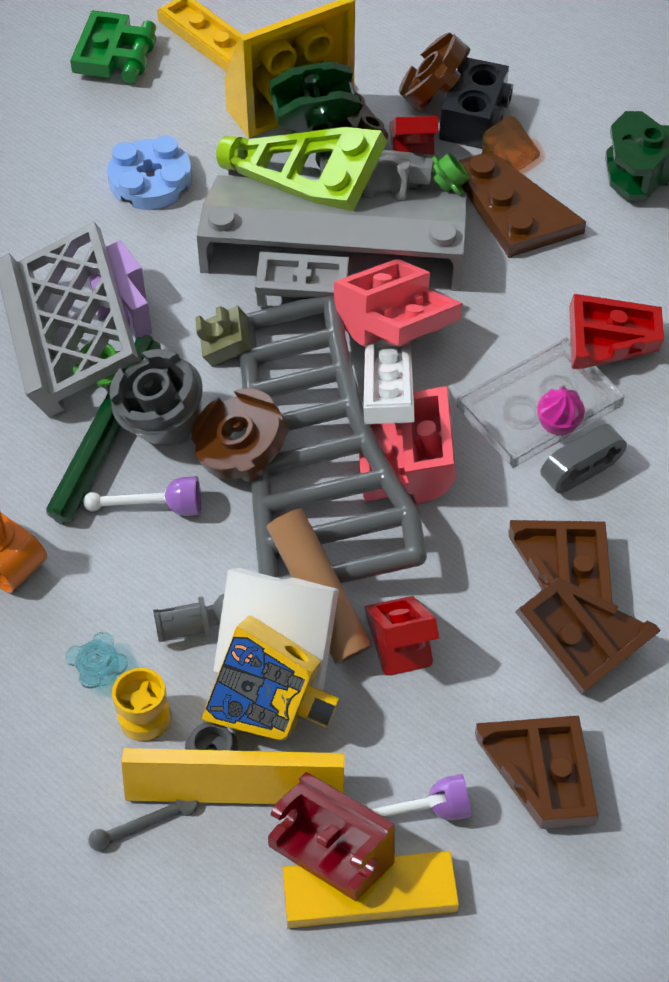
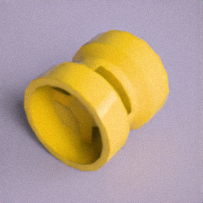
[112,668,171,741]

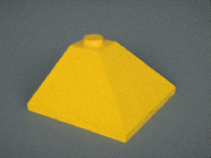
[224,0,355,138]

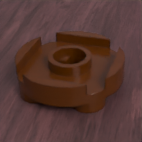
[398,32,471,111]
[191,388,289,482]

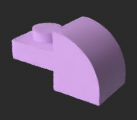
[89,240,152,339]

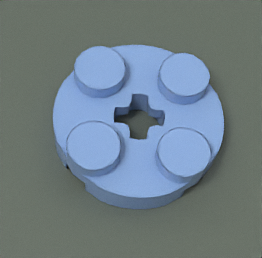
[107,136,192,210]

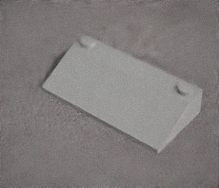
[197,175,467,291]

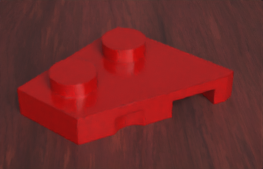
[569,294,664,370]

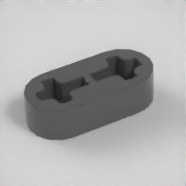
[540,424,627,493]

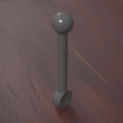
[88,799,198,851]

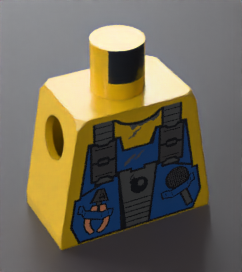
[201,615,340,740]

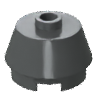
[110,349,203,445]

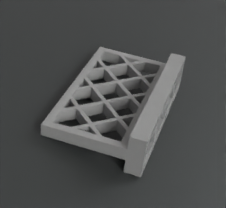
[0,222,139,418]

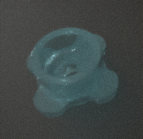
[66,632,128,689]

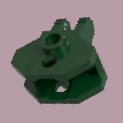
[269,61,361,133]
[605,111,669,201]

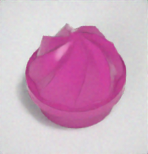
[537,386,585,435]

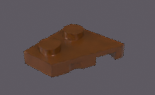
[508,520,613,603]
[515,577,661,694]
[475,715,598,829]

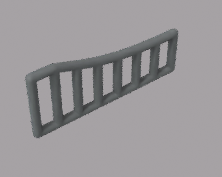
[239,296,427,583]

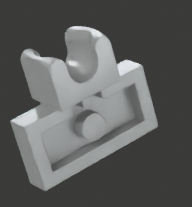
[363,150,435,201]

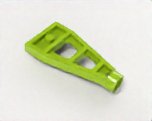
[216,127,387,211]

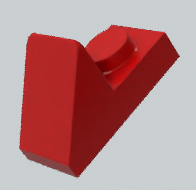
[389,116,438,164]
[364,596,439,676]

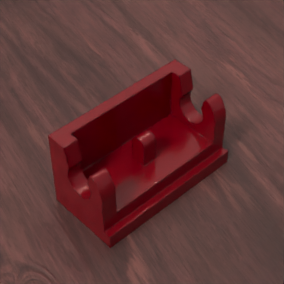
[268,772,395,902]

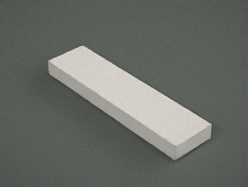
[363,339,414,424]

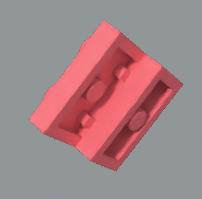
[334,259,462,347]
[359,386,456,504]

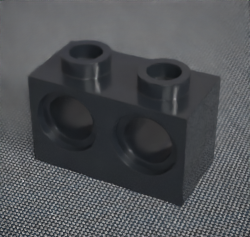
[439,57,514,150]

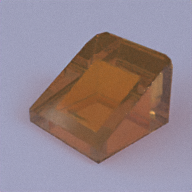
[482,115,540,171]

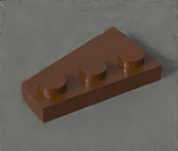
[458,151,587,258]

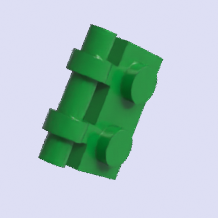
[70,10,157,84]

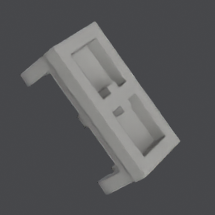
[255,252,349,307]

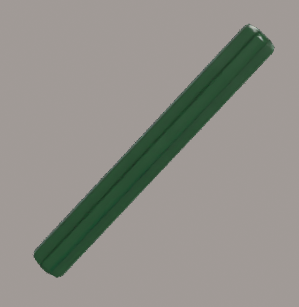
[46,335,161,524]

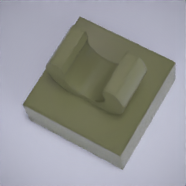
[195,305,251,366]

